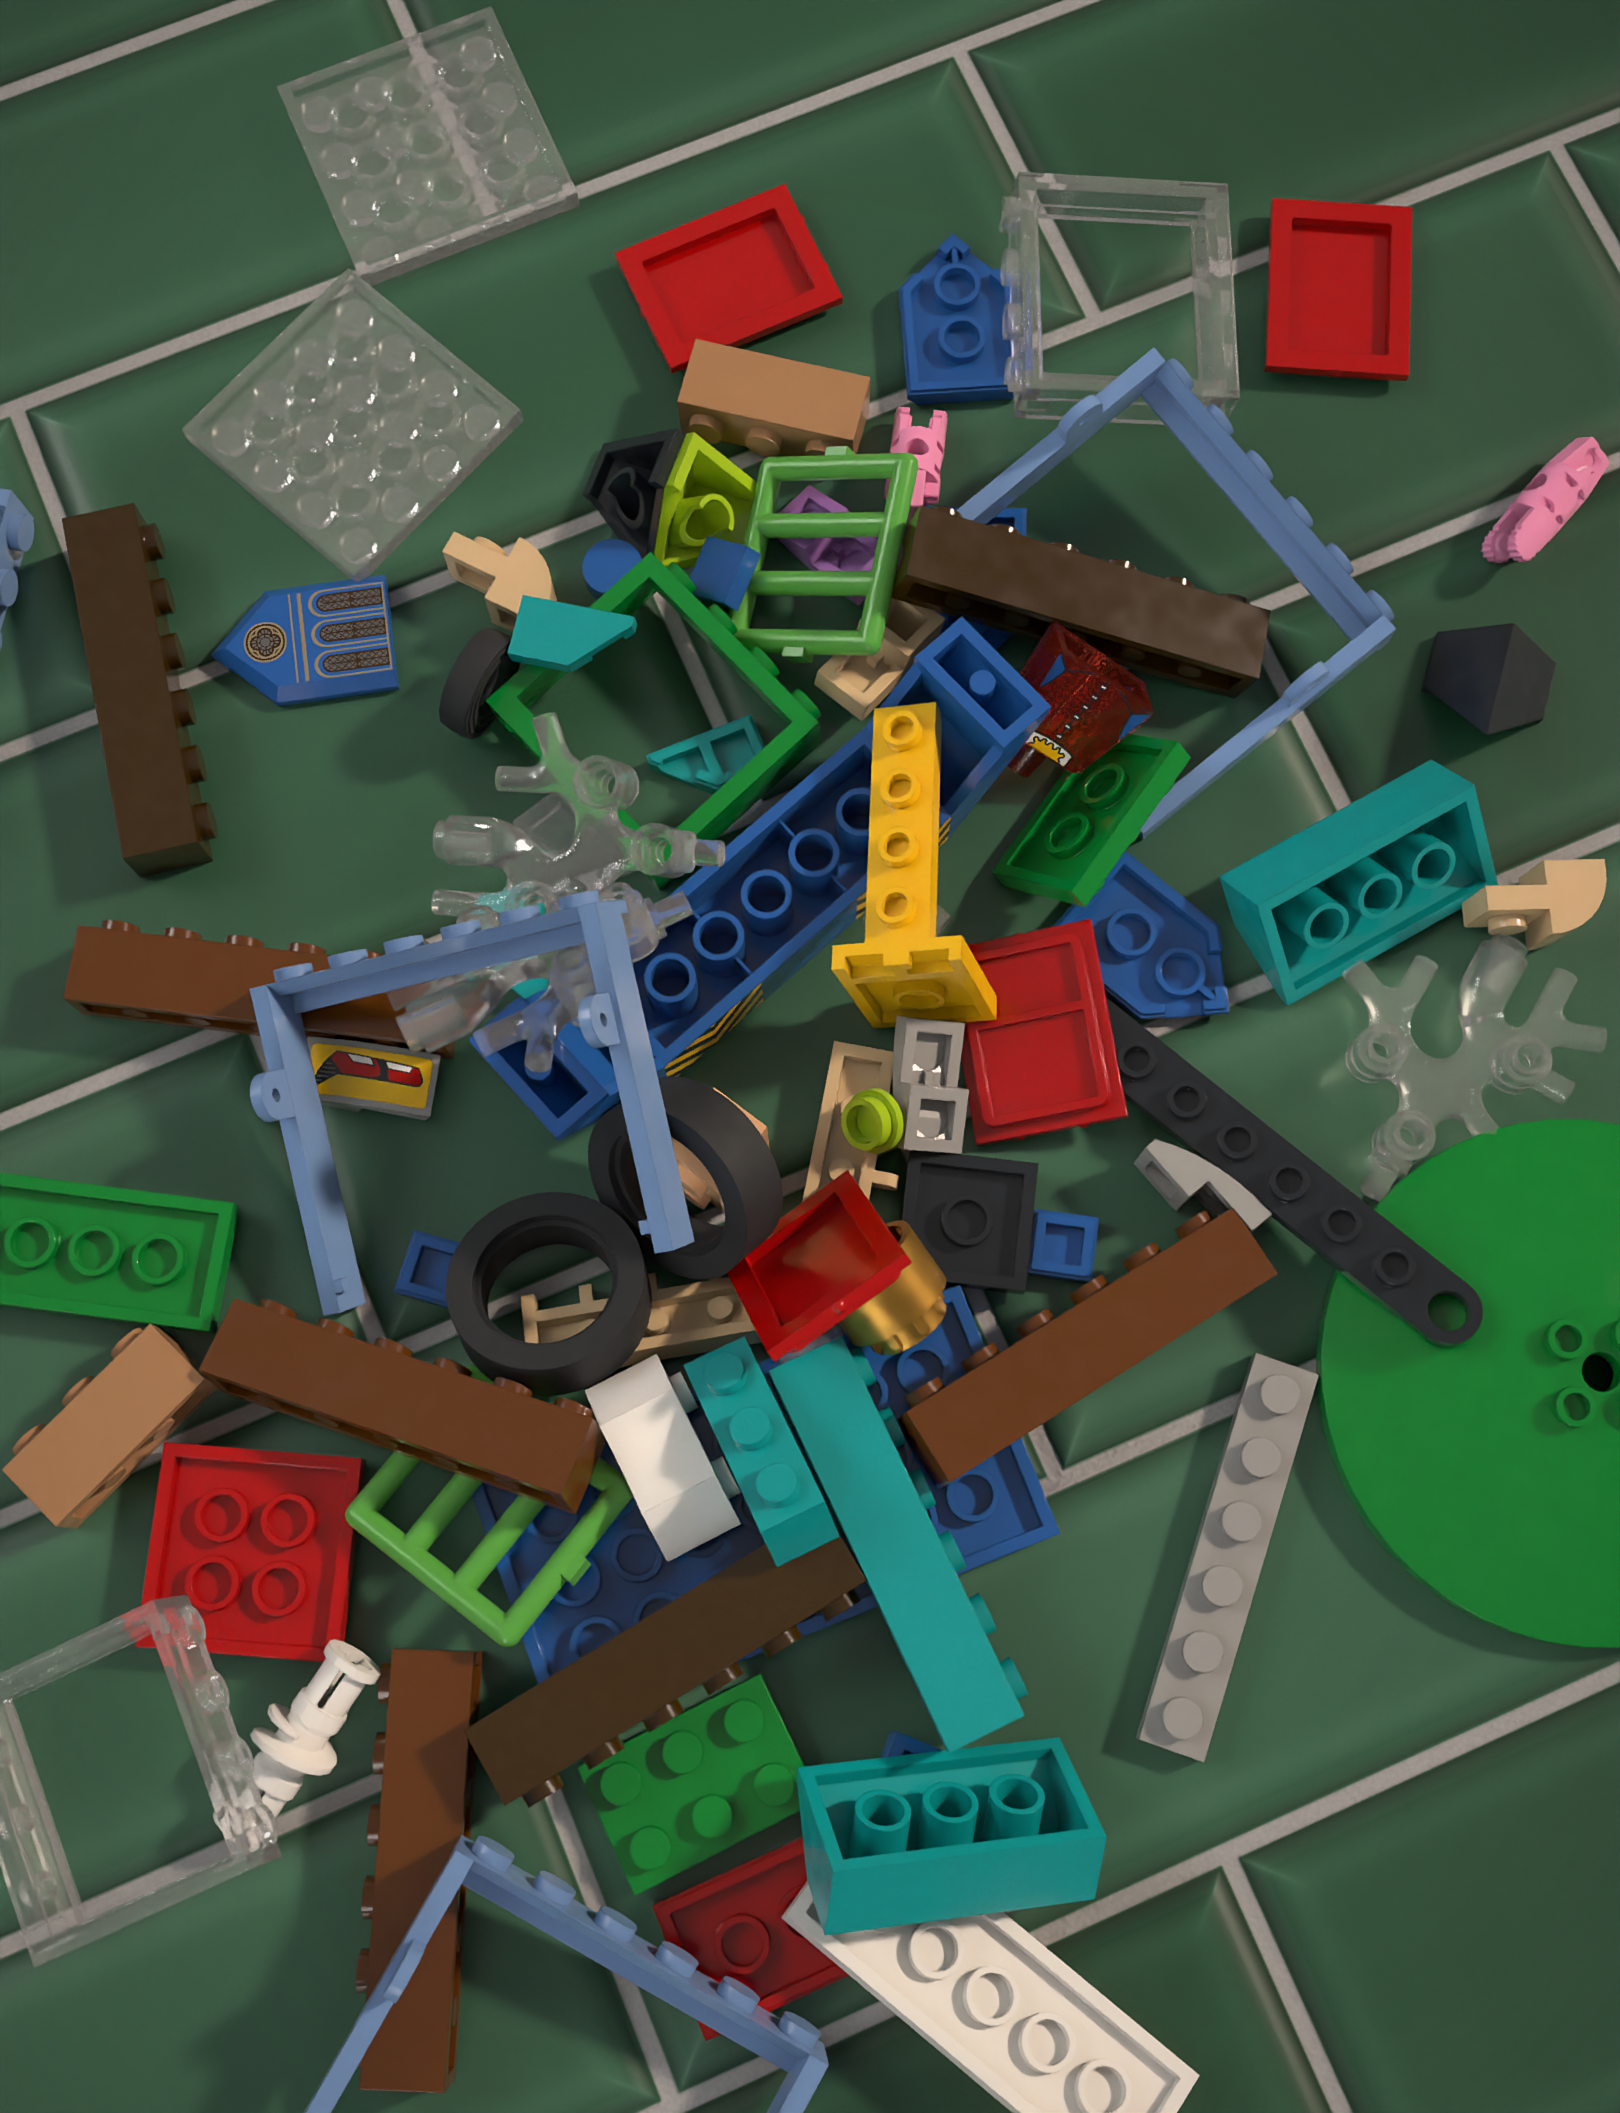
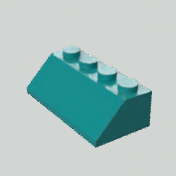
[1219,760,1498,1006]
[796,1737,1107,1936]

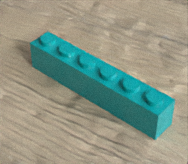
[768,1336,1028,1753]

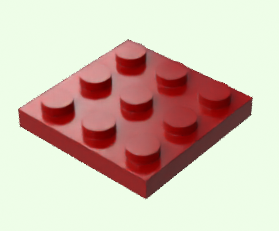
[135,1442,367,1662]

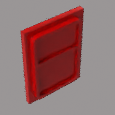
[614,183,843,374]
[1264,198,1412,381]
[961,919,1128,1147]
[727,1170,912,1362]

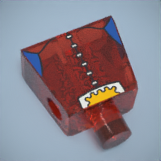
[1007,620,1153,778]

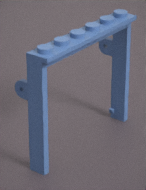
[956,347,1396,840]
[250,890,695,1316]
[304,1835,829,2113]

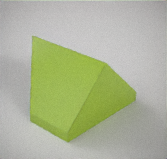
[654,432,756,569]

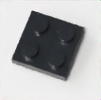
[901,1150,1039,1295]

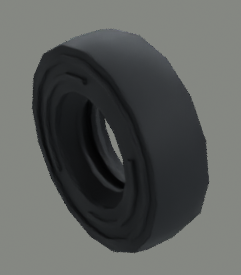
[439,627,520,739]

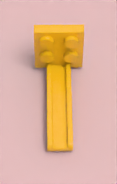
[831,702,997,1029]

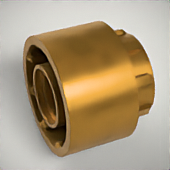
[838,1221,947,1355]

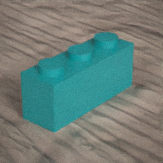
[683,1336,840,1567]

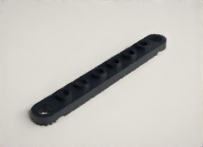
[1106,998,1483,1348]

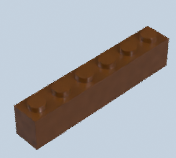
[63,920,465,1059]
[897,1208,1278,1490]
[199,1298,607,1515]
[356,1648,483,2093]

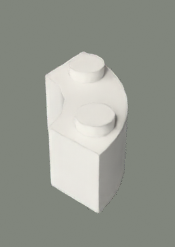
[585,1354,741,1562]

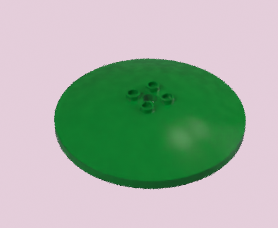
[1316,1119,1620,1648]

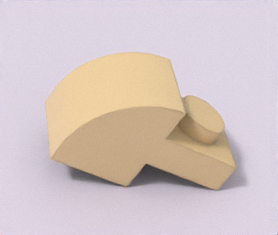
[442,532,557,633]
[814,598,945,721]
[1461,859,1607,950]

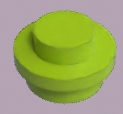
[841,1088,904,1154]

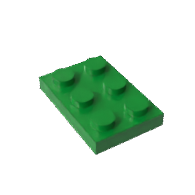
[992,729,1191,907]
[577,1673,805,1896]

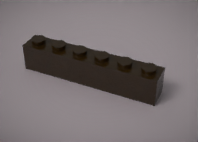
[62,503,218,878]
[891,505,1271,699]
[463,1533,867,1808]

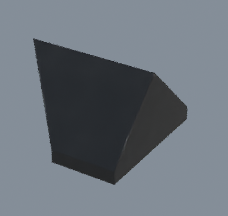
[582,428,685,559]
[1421,623,1556,735]

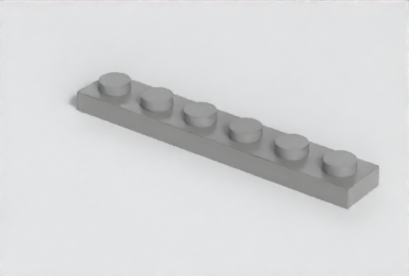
[1136,1353,1319,1762]

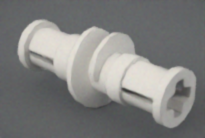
[212,1639,381,1849]

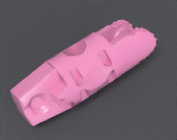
[884,406,948,526]
[1481,437,1610,563]

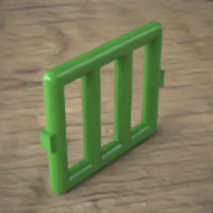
[728,446,919,663]
[345,1365,633,1647]

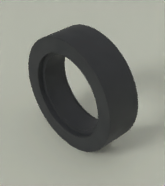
[588,1076,783,1279]
[446,1192,652,1396]

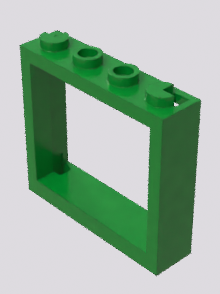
[486,552,823,890]

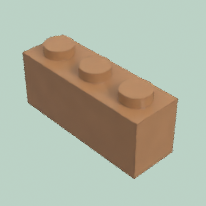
[677,339,870,456]
[2,1324,218,1529]

